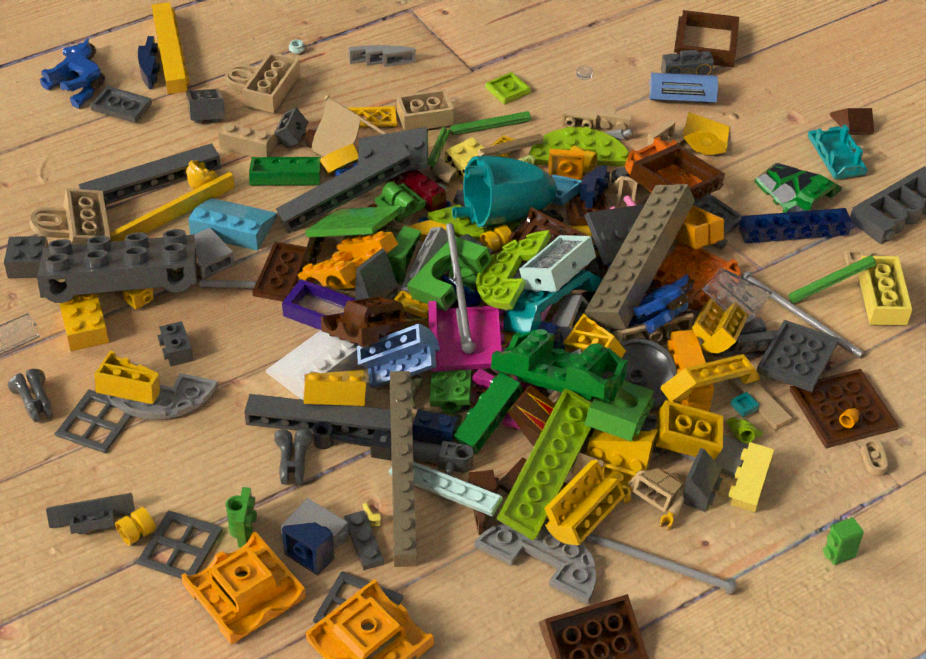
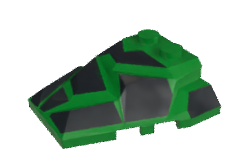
[754,163,842,224]

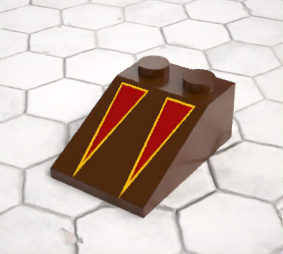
[508,386,556,447]

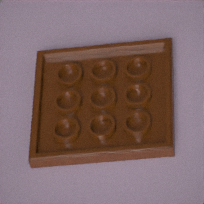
[790,369,899,449]

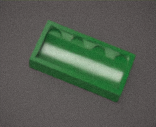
[249,157,321,185]

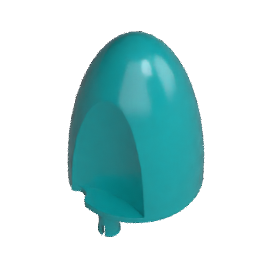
[452,156,557,227]

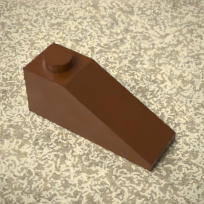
[468,470,500,535]

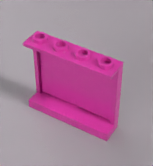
[428,301,505,372]

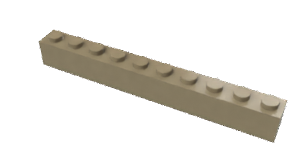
[390,371,416,567]

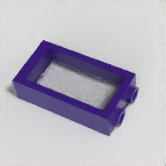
[282,279,357,330]

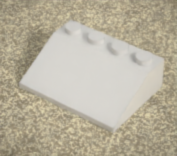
[266,330,360,400]

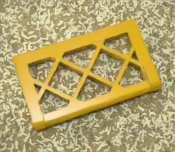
[348,106,397,127]

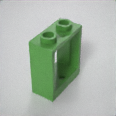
[387,226,421,285]

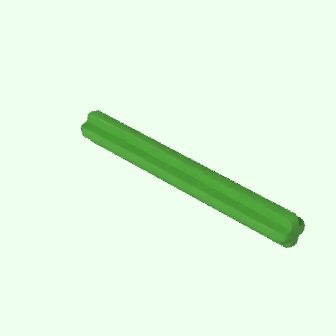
[450,111,531,135]
[428,127,450,167]
[788,255,876,303]

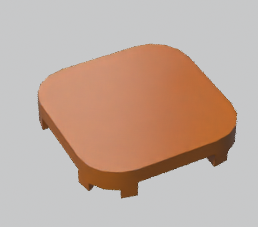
[625,137,703,193]
[653,242,741,310]

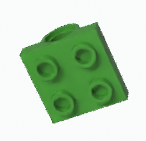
[375,182,425,222]
[429,370,472,413]
[226,487,257,548]

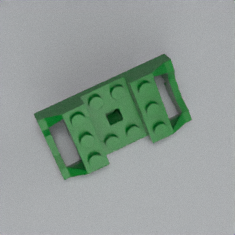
[491,329,628,404]

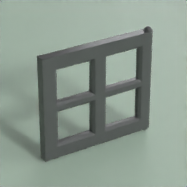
[54,389,132,453]
[136,510,222,579]
[313,571,403,623]

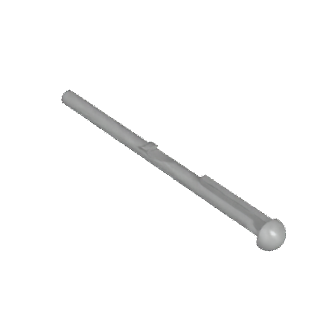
[446,223,477,354]
[741,271,864,358]
[585,533,737,595]

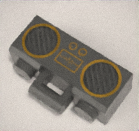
[661,50,714,75]

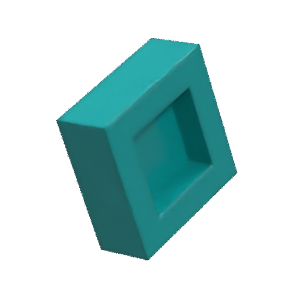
[730,392,759,417]

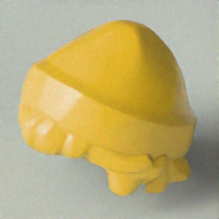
[186,160,218,190]

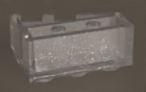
[702,267,773,324]

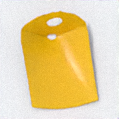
[682,112,730,155]

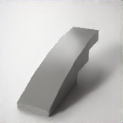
[348,45,416,67]

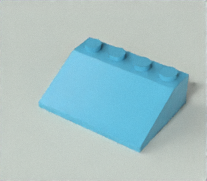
[188,198,278,251]

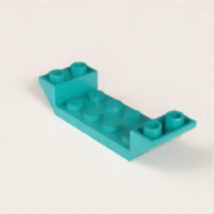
[503,270,603,333]

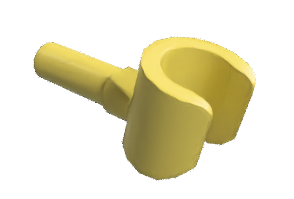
[363,503,381,527]

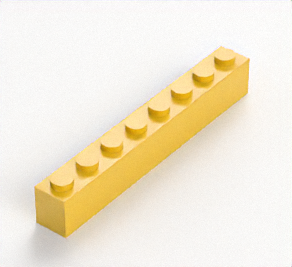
[151,2,190,94]

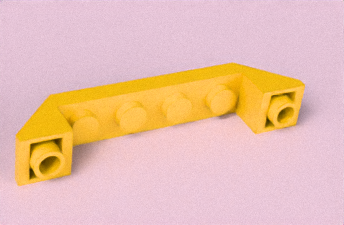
[660,354,760,402]

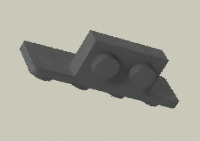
[712,330,778,357]
[46,493,135,534]

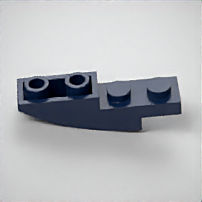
[138,36,160,89]
[580,165,610,208]

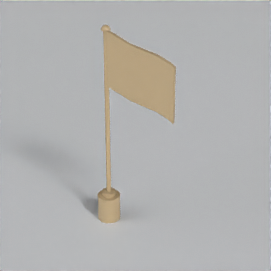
[312,95,458,185]

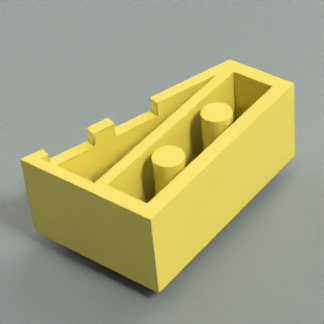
[728,442,774,512]

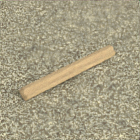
[477,133,544,156]

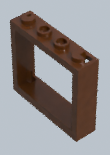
[674,10,739,67]
[629,145,725,201]

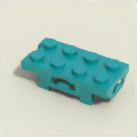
[808,124,868,180]

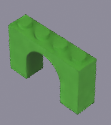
[407,236,492,311]
[584,375,655,441]

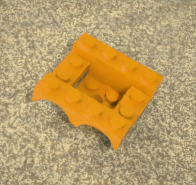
[298,231,398,289]
[181,531,306,645]
[305,579,434,659]

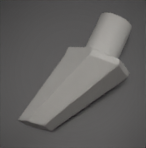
[605,129,633,141]

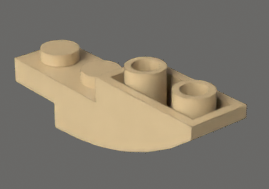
[562,107,631,131]

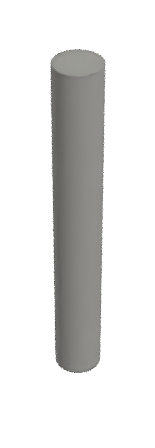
[199,280,256,289]

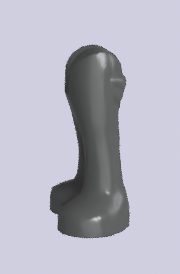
[8,369,53,423]
[274,429,313,485]

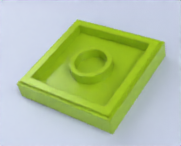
[485,72,531,105]

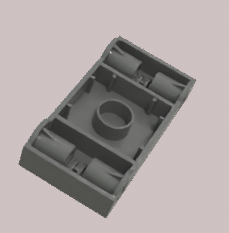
[37,229,197,303]

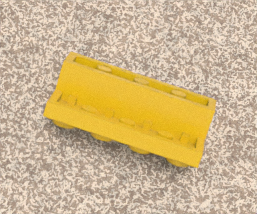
[692,298,749,353]
[545,460,625,545]

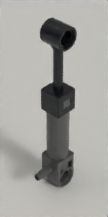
[312,421,473,476]

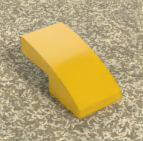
[320,143,358,175]

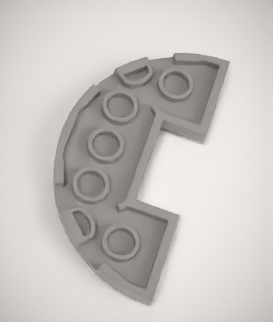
[106,363,218,420]
[474,520,596,605]

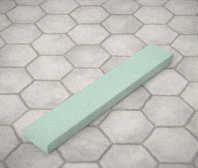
[388,461,503,517]

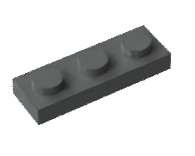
[344,510,384,570]

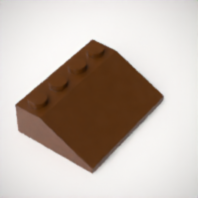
[539,594,649,659]

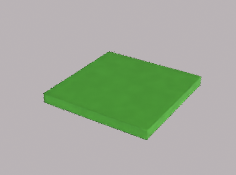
[305,206,403,237]

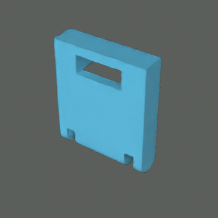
[551,175,582,206]

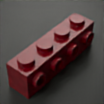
[389,170,447,212]

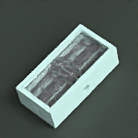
[519,235,596,293]

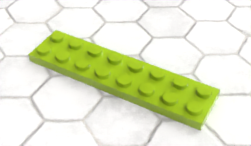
[496,389,591,541]

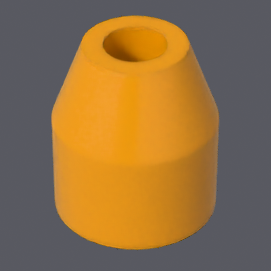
[839,408,859,428]

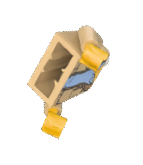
[622,468,684,531]

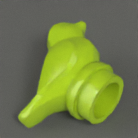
[726,417,763,443]

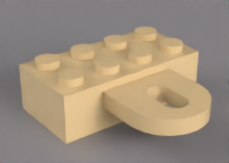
[225,51,300,113]
[30,188,110,245]

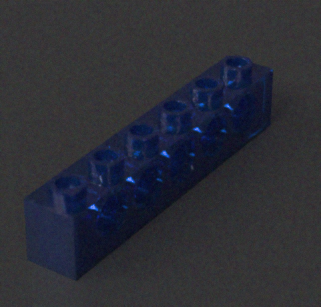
[739,208,852,244]

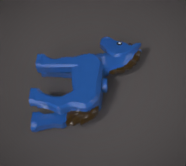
[40,38,105,109]
[628,274,694,333]

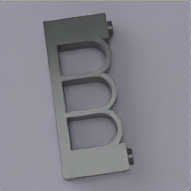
[849,166,926,244]

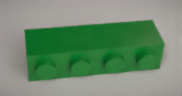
[454,372,524,455]

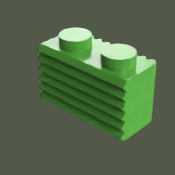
[823,517,864,565]

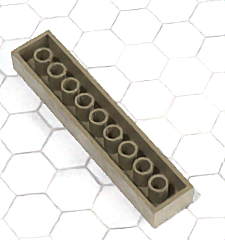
[585,184,695,329]

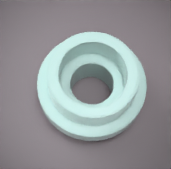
[289,39,305,54]

